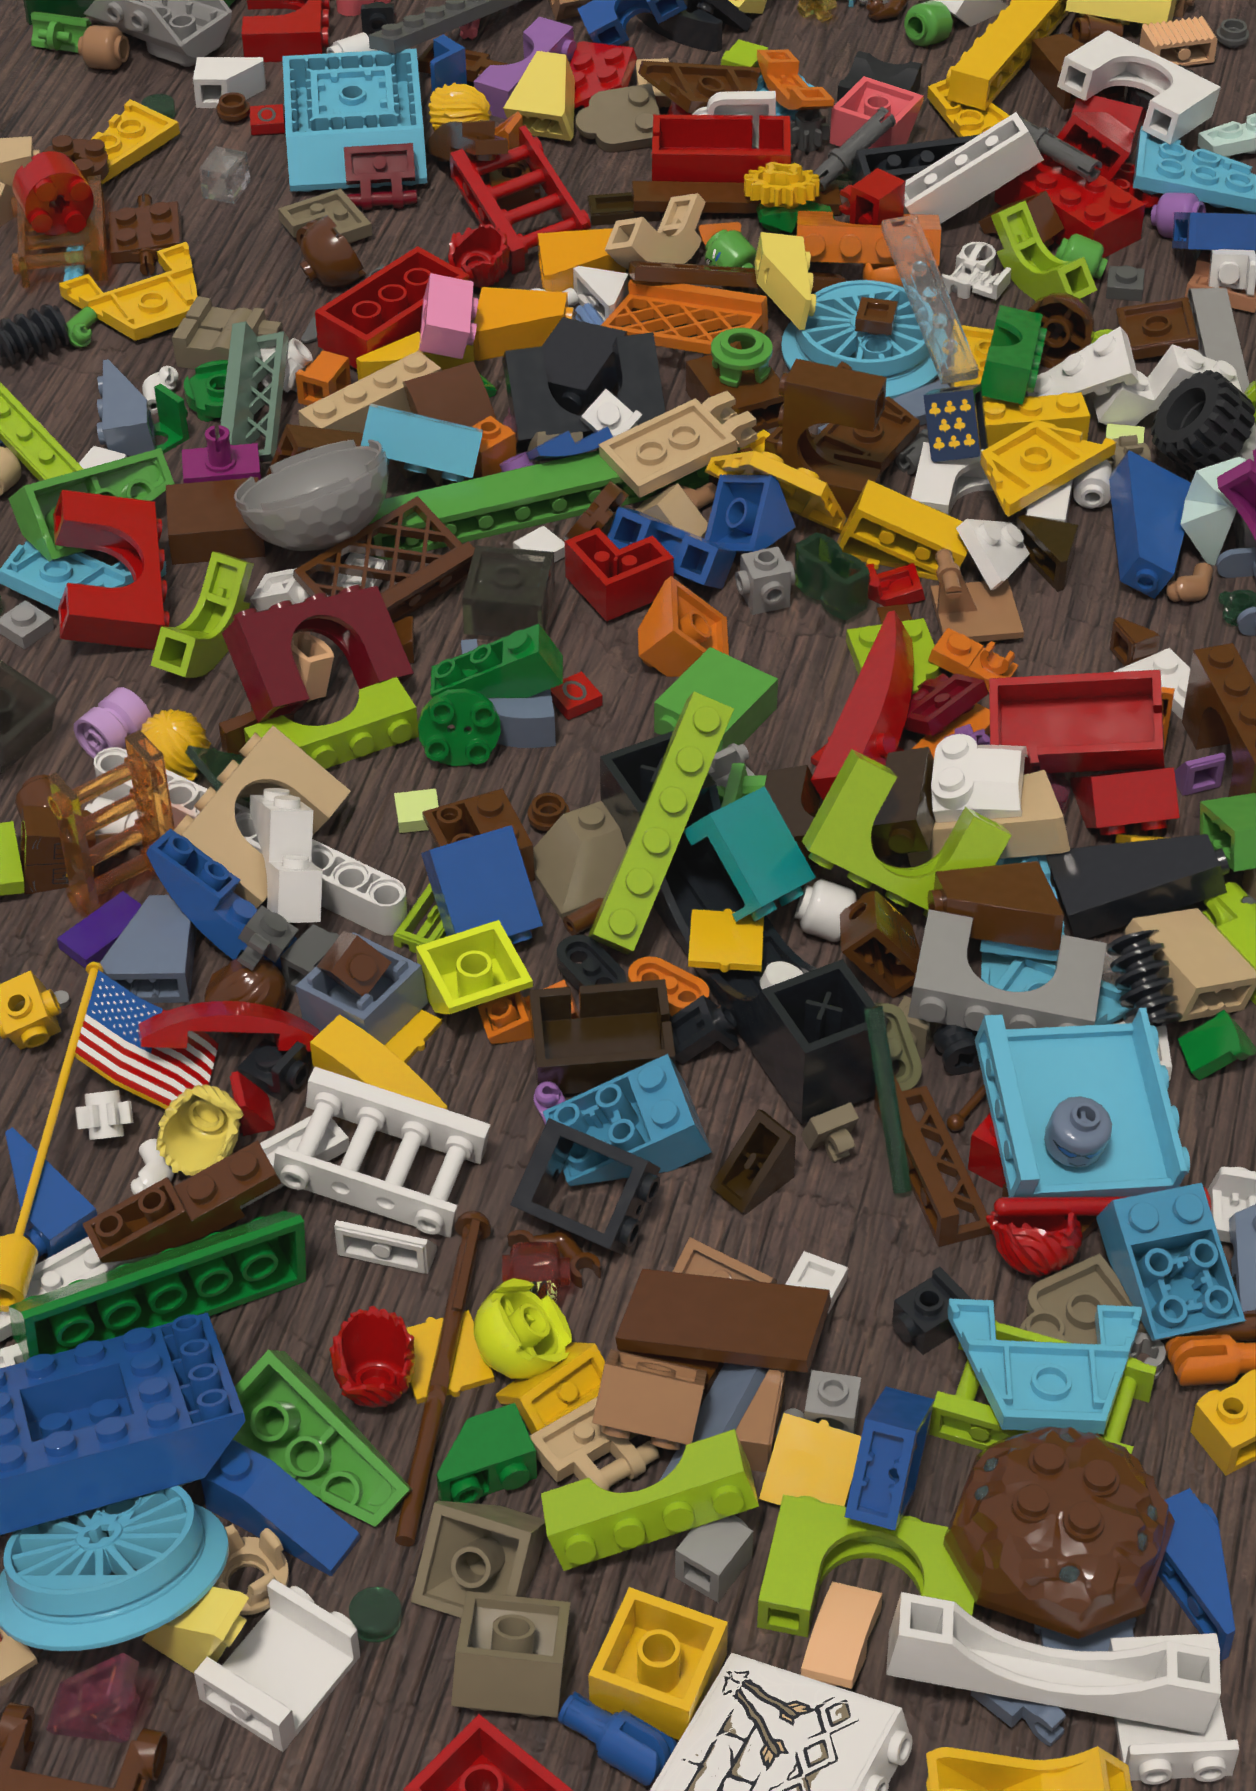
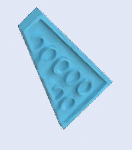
[1133,126,1256,214]

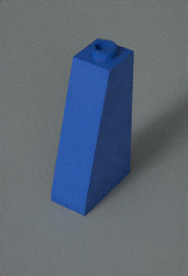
[1172,212,1256,251]
[1109,450,1191,599]

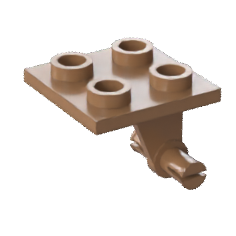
[930,549,1024,642]

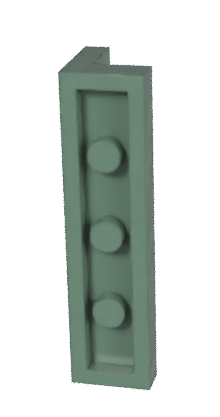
[219,321,289,463]

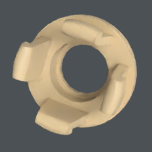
[213,1524,289,1616]

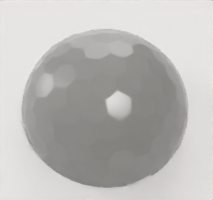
[234,440,389,551]

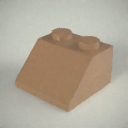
[592,1349,707,1450]

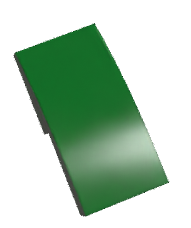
[756,201,834,233]

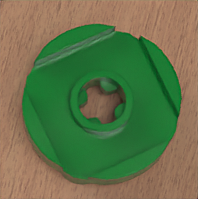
[184,360,259,422]

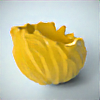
[428,83,491,132]
[137,709,211,781]

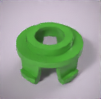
[711,328,773,388]

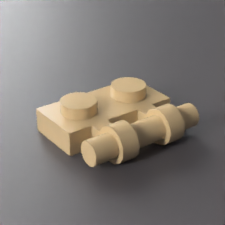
[530,1397,659,1491]

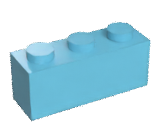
[361,403,483,482]

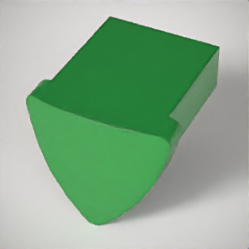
[1178,1010,1256,1081]

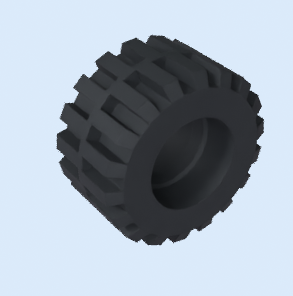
[1151,370,1256,476]

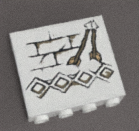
[650,1653,913,1791]

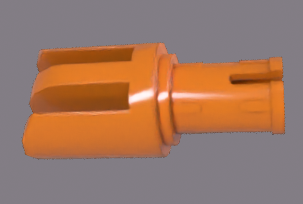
[1165,1334,1256,1386]

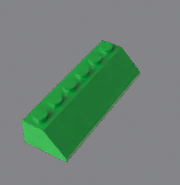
[8,1211,306,1362]

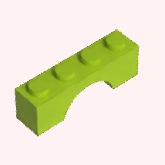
[244,677,419,769]
[541,1429,759,1571]

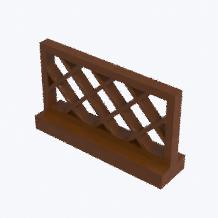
[293,496,478,623]

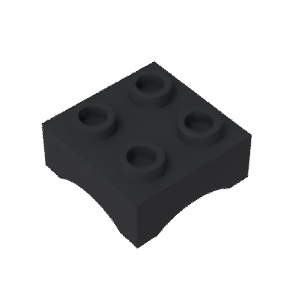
[837,51,922,102]

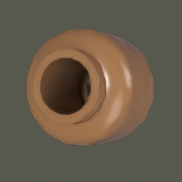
[78,25,129,70]

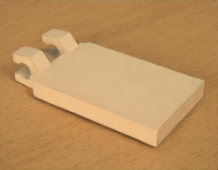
[598,391,757,498]

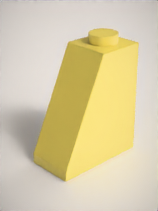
[503,51,575,141]

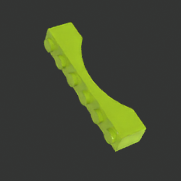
[588,691,734,955]

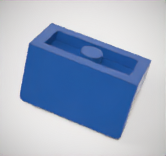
[430,34,467,92]

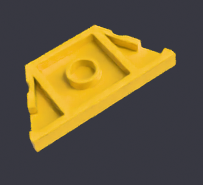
[980,420,1116,516]
[705,451,847,533]

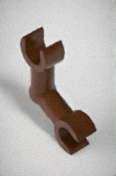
[507,1229,601,1288]

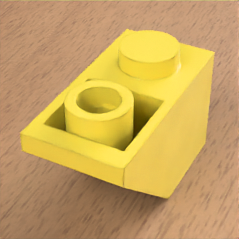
[142,1587,249,1674]

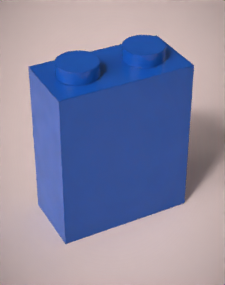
[421,825,543,944]

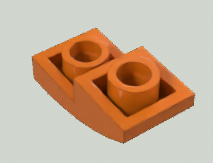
[478,979,580,1044]

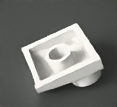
[931,734,1028,823]

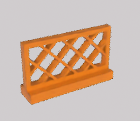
[601,279,769,354]

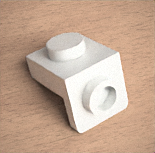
[1207,1166,1256,1243]

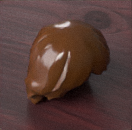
[204,957,287,1038]

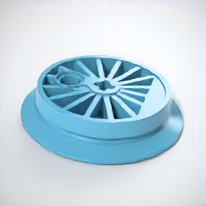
[781,280,949,398]
[0,1486,229,1651]

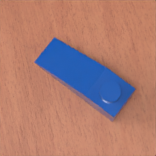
[5,1127,97,1259]
[201,1439,360,1577]
[1138,1488,1235,1661]

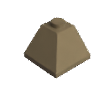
[533,801,627,920]
[411,1501,546,1618]

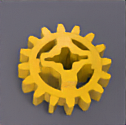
[744,162,820,209]

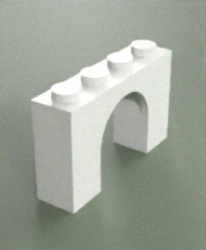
[1057,30,1221,145]
[911,442,1073,523]

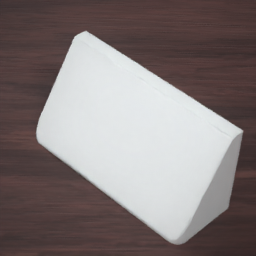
[334,1220,437,1274]

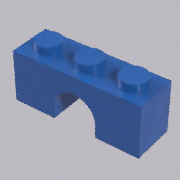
[577,0,687,46]
[607,506,737,589]

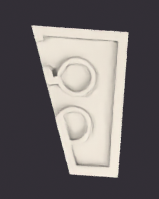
[1028,327,1139,397]

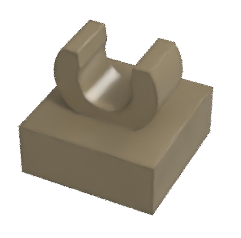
[801,1102,859,1163]

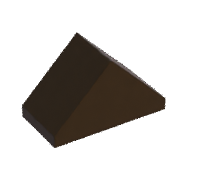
[1017,515,1078,592]
[710,1109,796,1214]

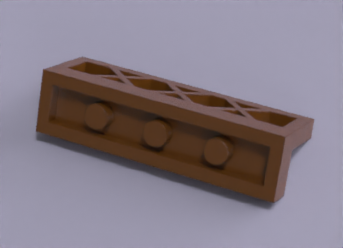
[874,1073,992,1247]

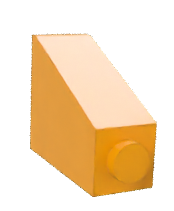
[538,228,626,292]
[473,287,574,361]

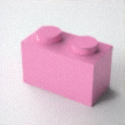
[419,273,478,359]

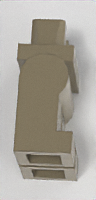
[172,296,283,369]

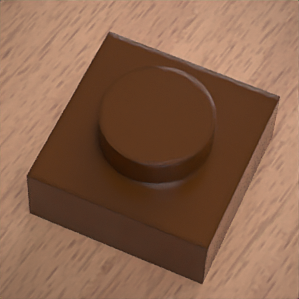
[855,297,898,335]

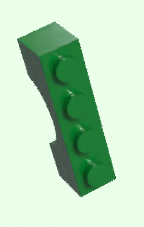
[981,305,1047,405]

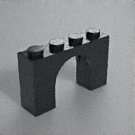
[502,332,666,451]

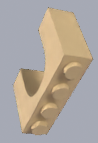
[173,726,351,909]

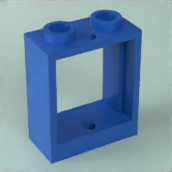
[844,1386,935,1531]

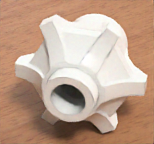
[260,338,313,393]

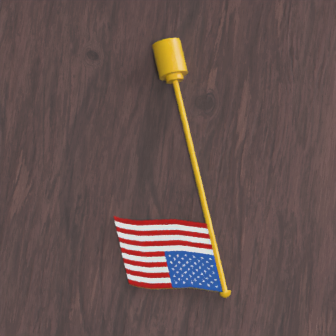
[0,962,219,1312]

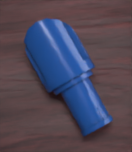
[558,1691,677,1786]

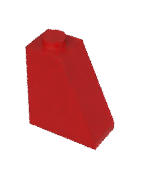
[1056,112,1134,181]

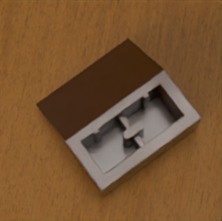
[422,788,535,882]

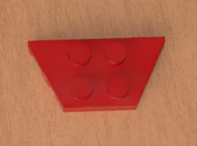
[570,41,637,109]

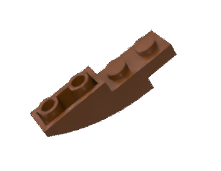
[425,120,508,165]
[83,1140,281,1263]

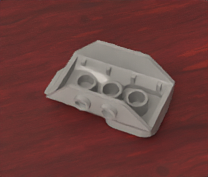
[84,0,232,67]

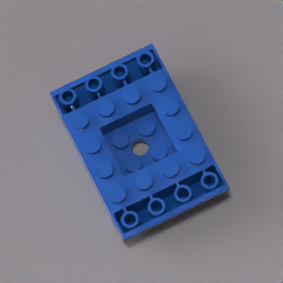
[0,1313,246,1535]

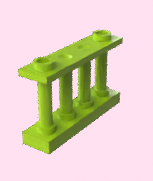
[929,1320,1157,1454]

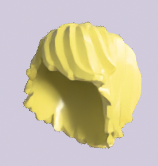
[156,1084,244,1176]

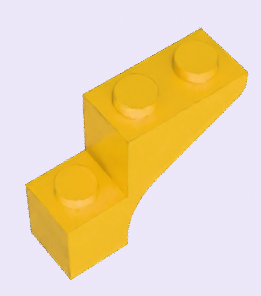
[926,1746,1132,1791]

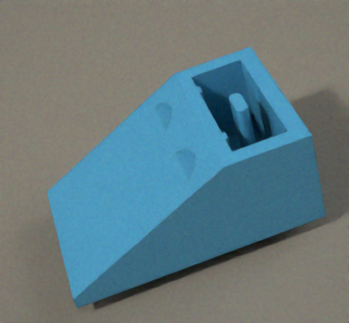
[543,1054,712,1186]
[1096,1183,1245,1341]

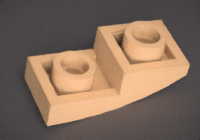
[801,1581,883,1689]

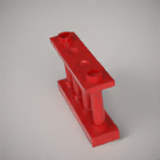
[450,125,591,275]

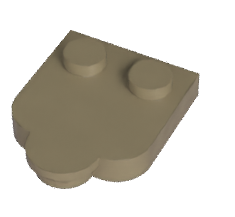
[576,83,660,152]
[1020,1253,1148,1344]

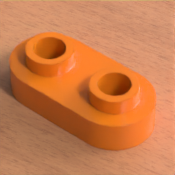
[628,956,710,1016]

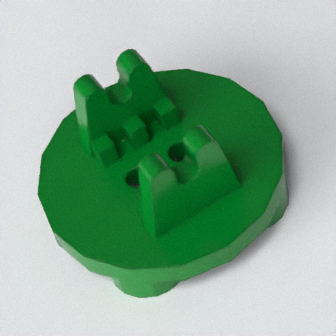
[418,688,501,766]

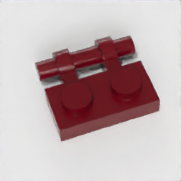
[344,143,417,211]
[904,673,989,736]

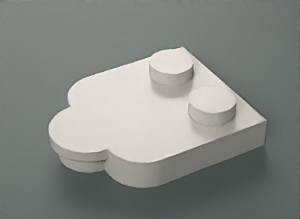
[692,91,776,149]

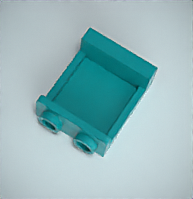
[683,786,816,922]

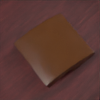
[403,361,497,427]

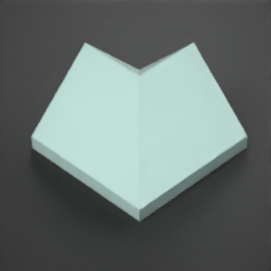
[1180,457,1246,566]

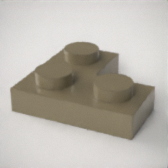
[278,188,372,243]

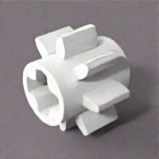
[75,1090,134,1140]

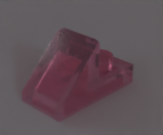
[46,1653,140,1743]

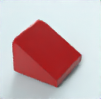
[229,1071,275,1136]

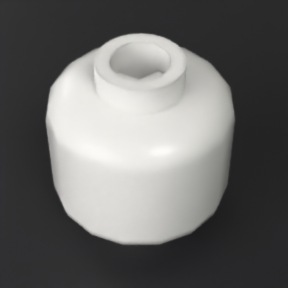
[795,879,857,942]

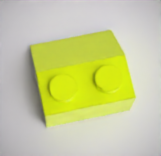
[416,920,533,1014]

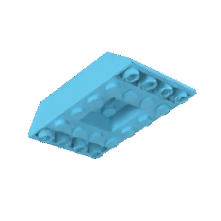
[282,48,427,192]

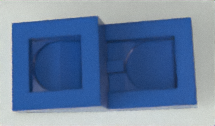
[526,426,613,461]

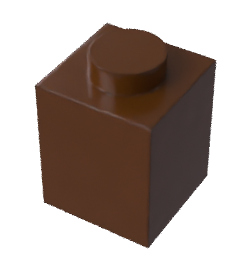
[317,931,392,997]

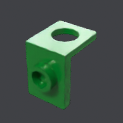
[154,383,190,454]

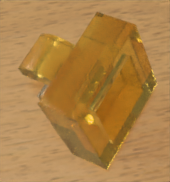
[797,0,837,22]

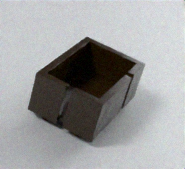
[530,979,675,1094]

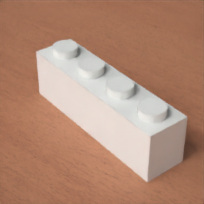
[904,112,1044,224]

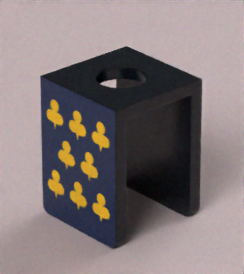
[923,384,988,462]

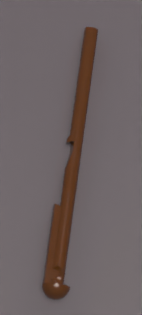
[395,1211,491,1547]

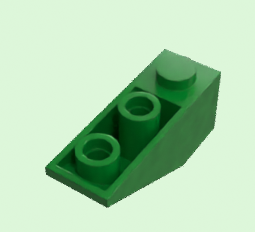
[430,623,563,698]

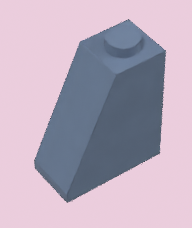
[100,895,197,1003]

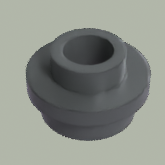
[1216,18,1249,48]

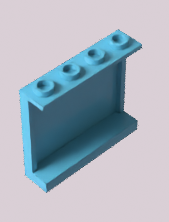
[975,1008,1190,1197]

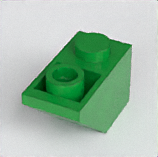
[436,1403,537,1503]

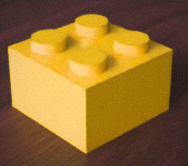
[588,1587,728,1740]

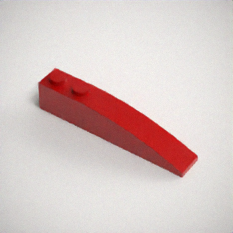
[811,610,914,801]

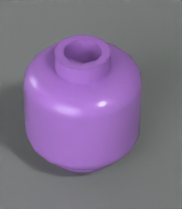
[1151,193,1206,238]

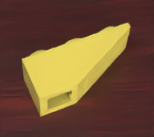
[754,232,816,330]

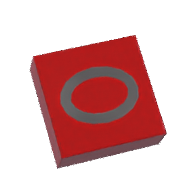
[250,104,285,136]
[550,671,603,720]

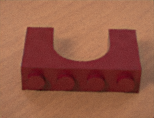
[222,585,414,723]

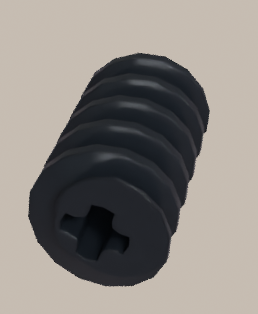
[0,304,70,365]
[1106,930,1183,1027]

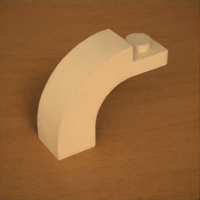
[605,193,706,270]

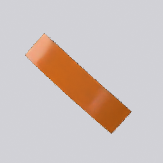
[757,49,834,110]

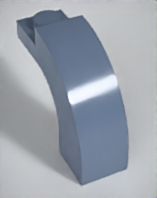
[461,639,556,748]

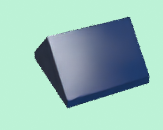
[705,475,796,553]

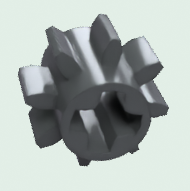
[790,109,830,152]

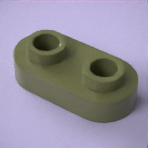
[875,1003,922,1091]

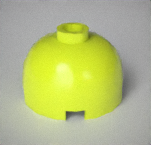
[474,1278,572,1380]

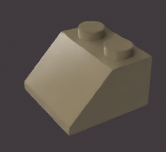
[451,1591,571,1718]

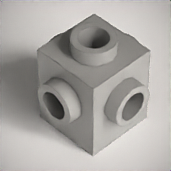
[735,546,795,615]

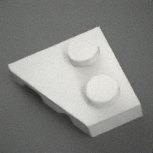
[956,519,1030,590]

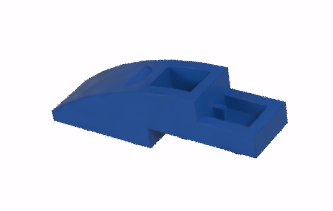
[146,828,297,971]

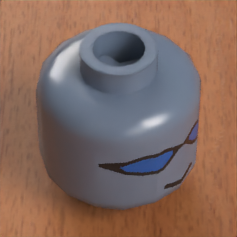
[1044,1096,1112,1168]

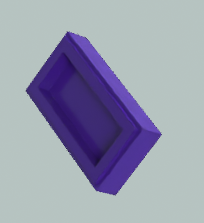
[57,891,142,969]

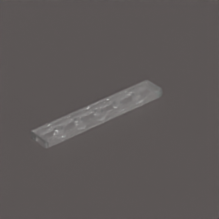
[881,214,979,384]

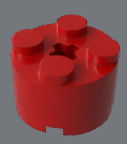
[12,151,94,236]

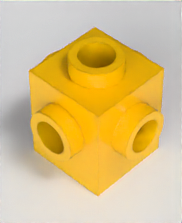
[0,970,62,1050]

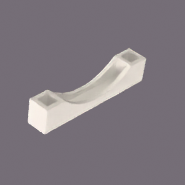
[886,1592,1221,1733]

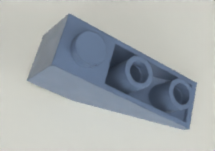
[97,359,156,456]

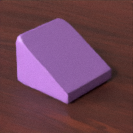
[1175,753,1226,796]

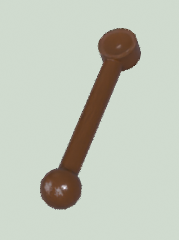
[947,1084,986,1132]

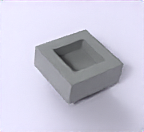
[0,600,54,650]

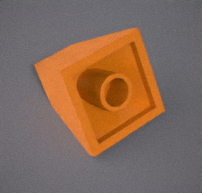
[638,576,729,677]

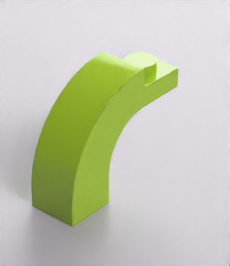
[991,200,1097,301]
[151,552,254,678]

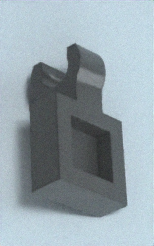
[237,905,299,970]

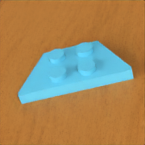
[981,952,1134,1025]

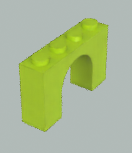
[802,749,1012,917]
[757,1494,976,1638]

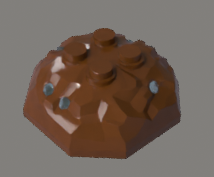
[943,1427,1175,1639]

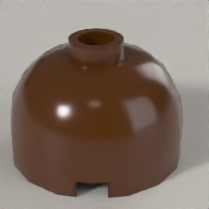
[299,215,366,289]
[1027,293,1094,368]

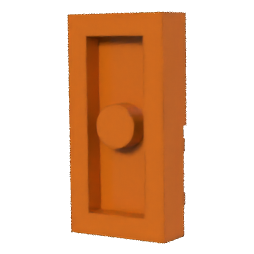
[928,628,1019,692]

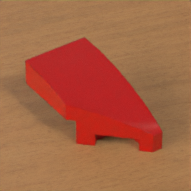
[841,563,925,606]

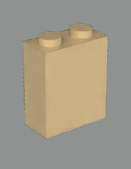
[1125,908,1256,1022]

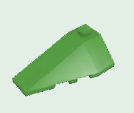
[8,448,175,562]
[233,1349,412,1527]

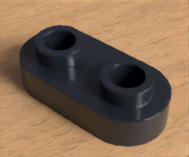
[557,935,626,991]

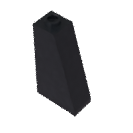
[1046,834,1230,939]

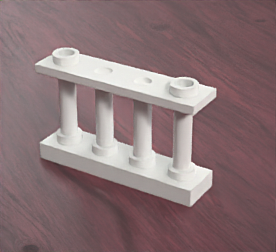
[274,1067,491,1238]

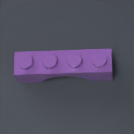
[474,17,576,119]

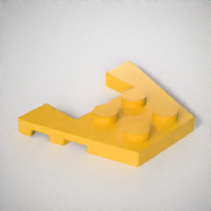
[59,242,198,341]

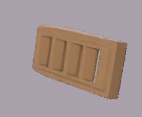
[735,1368,786,1472]

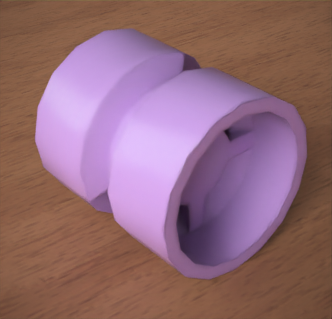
[74,687,152,759]

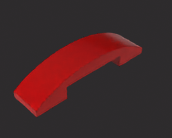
[138,1001,320,1052]

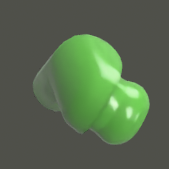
[66,307,98,348]

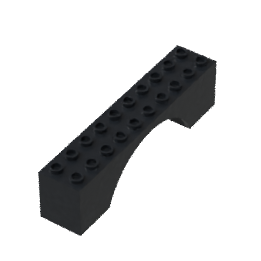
[600,731,888,1125]

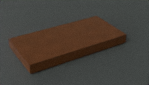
[615,1269,831,1373]

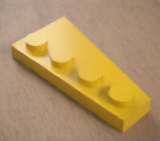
[87,99,180,192]

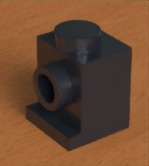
[892,1266,971,1355]

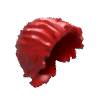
[448,224,511,289]
[986,1211,1083,1277]
[329,1305,416,1408]

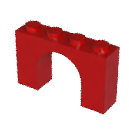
[242,0,330,62]
[53,490,169,650]

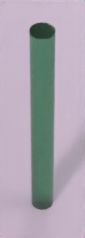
[864,1006,912,1193]

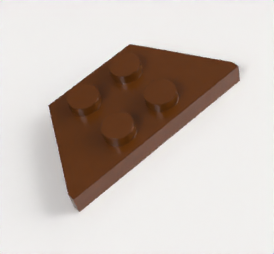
[638,61,761,114]

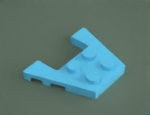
[0,540,166,611]
[947,1298,1142,1434]

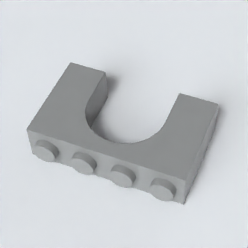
[908,909,1107,1031]

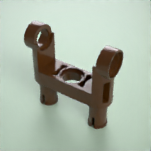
[0,1702,168,1791]

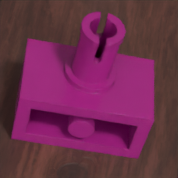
[181,425,262,483]

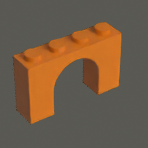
[797,211,941,266]

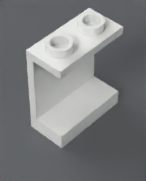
[194,1578,361,1752]
[1108,1633,1239,1785]

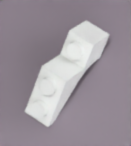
[1092,344,1242,426]
[250,788,323,923]

